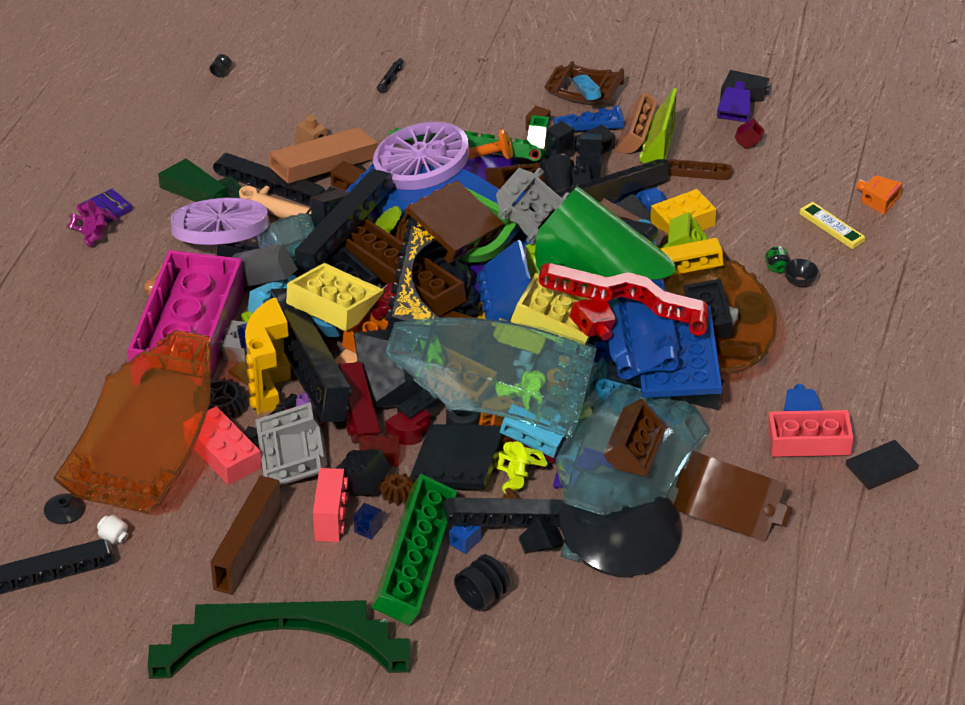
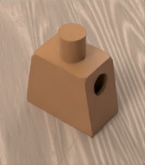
[295,115,328,145]

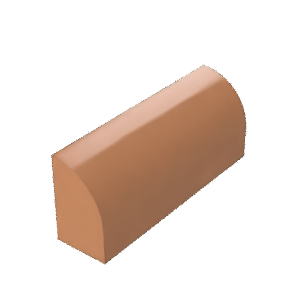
[615,92,658,153]

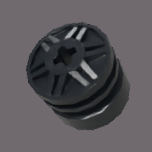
[454,554,510,611]

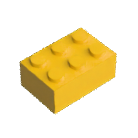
[650,189,716,241]

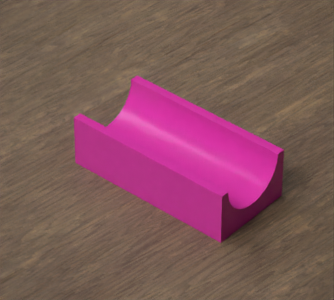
[127,250,244,387]

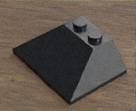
[353,329,424,409]

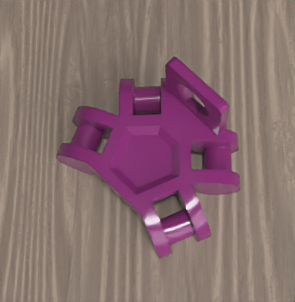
[66,200,119,247]

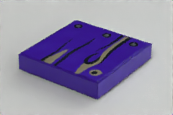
[83,188,133,223]

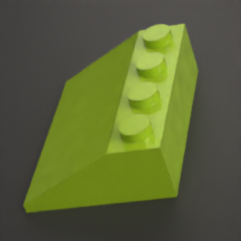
[639,88,677,164]

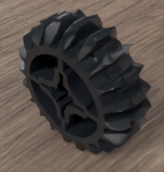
[193,377,246,420]

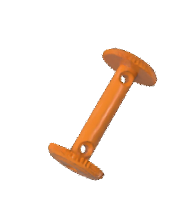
[450,129,513,160]

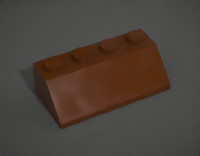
[603,398,667,476]

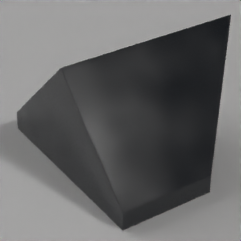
[519,518,564,554]

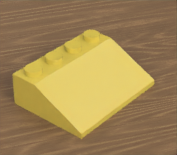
[286,263,384,331]
[511,273,592,354]

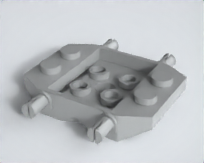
[496,168,569,244]

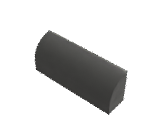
[232,244,298,287]

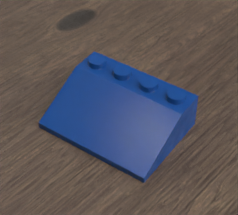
[476,240,530,323]

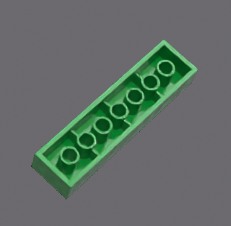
[371,474,457,626]

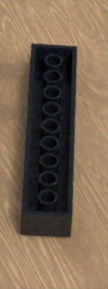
[269,288,351,422]

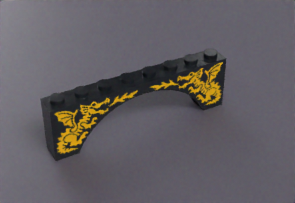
[385,217,447,343]

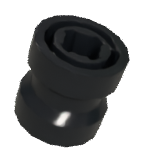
[209,54,232,78]

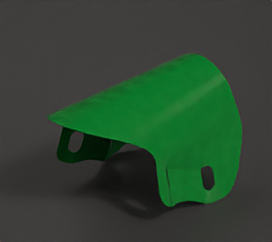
[535,186,675,288]

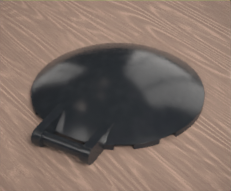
[559,465,681,577]

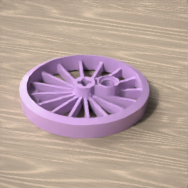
[373,122,470,190]
[171,198,269,245]

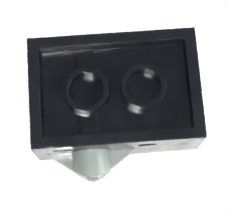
[683,279,738,339]

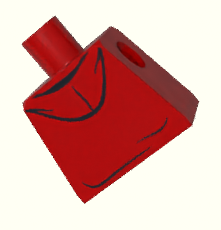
[569,299,615,341]

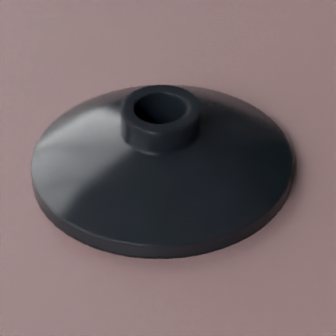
[44,493,85,525]

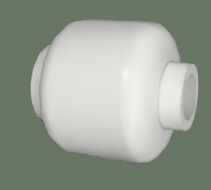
[97,515,128,546]

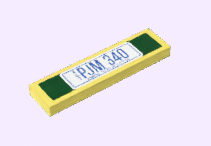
[800,202,865,249]

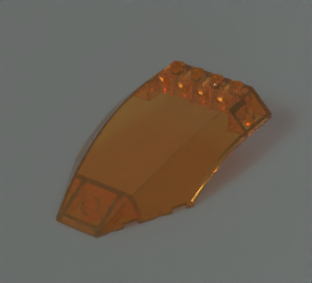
[54,330,210,514]

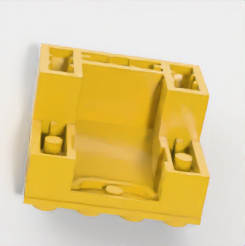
[245,298,291,415]

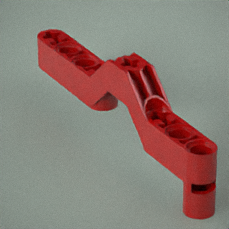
[538,263,708,336]

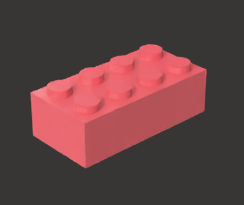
[183,406,262,485]
[767,410,853,457]

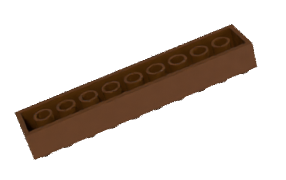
[336,218,466,316]

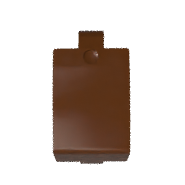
[673,451,793,541]

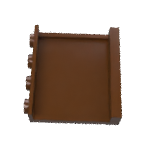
[402,180,504,264]

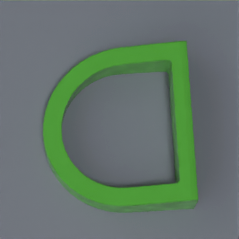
[444,187,521,262]

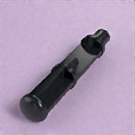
[377,58,404,93]

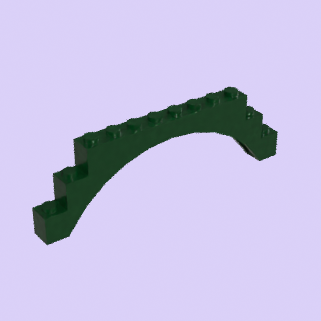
[147,600,410,679]

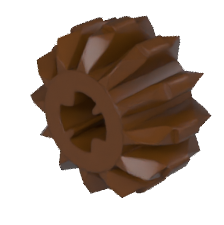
[380,472,414,505]

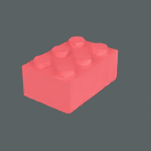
[313,468,349,542]

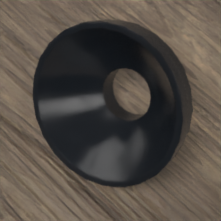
[784,259,818,287]

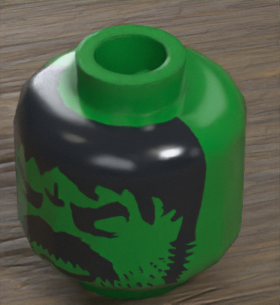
[765,246,791,273]

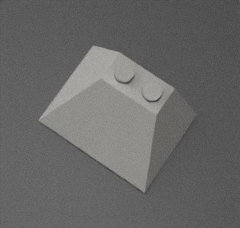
[256,402,327,486]

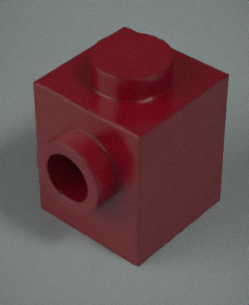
[734,118,764,149]

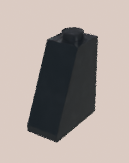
[720,70,771,102]

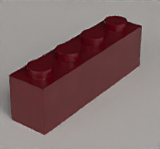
[339,362,380,443]

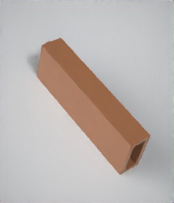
[269,127,378,183]

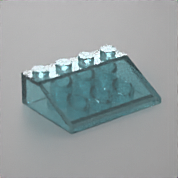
[255,213,315,260]

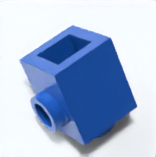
[449,525,481,554]

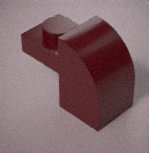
[385,410,431,445]

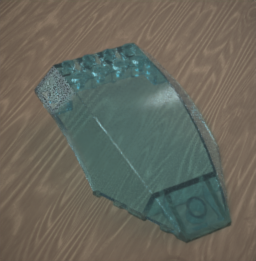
[384,317,596,439]
[555,384,710,516]

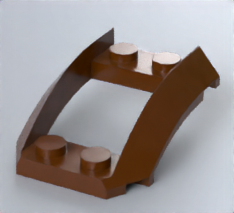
[544,61,625,105]

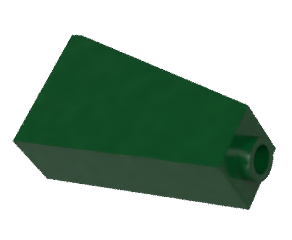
[158,158,227,202]

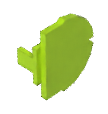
[374,206,402,233]

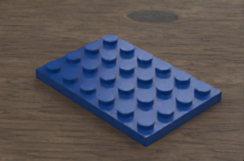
[640,306,722,398]

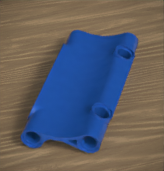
[608,278,679,379]

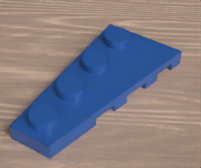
[553,105,624,132]

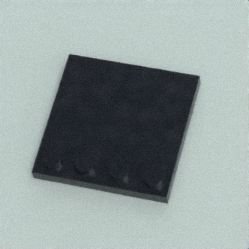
[410,424,505,489]

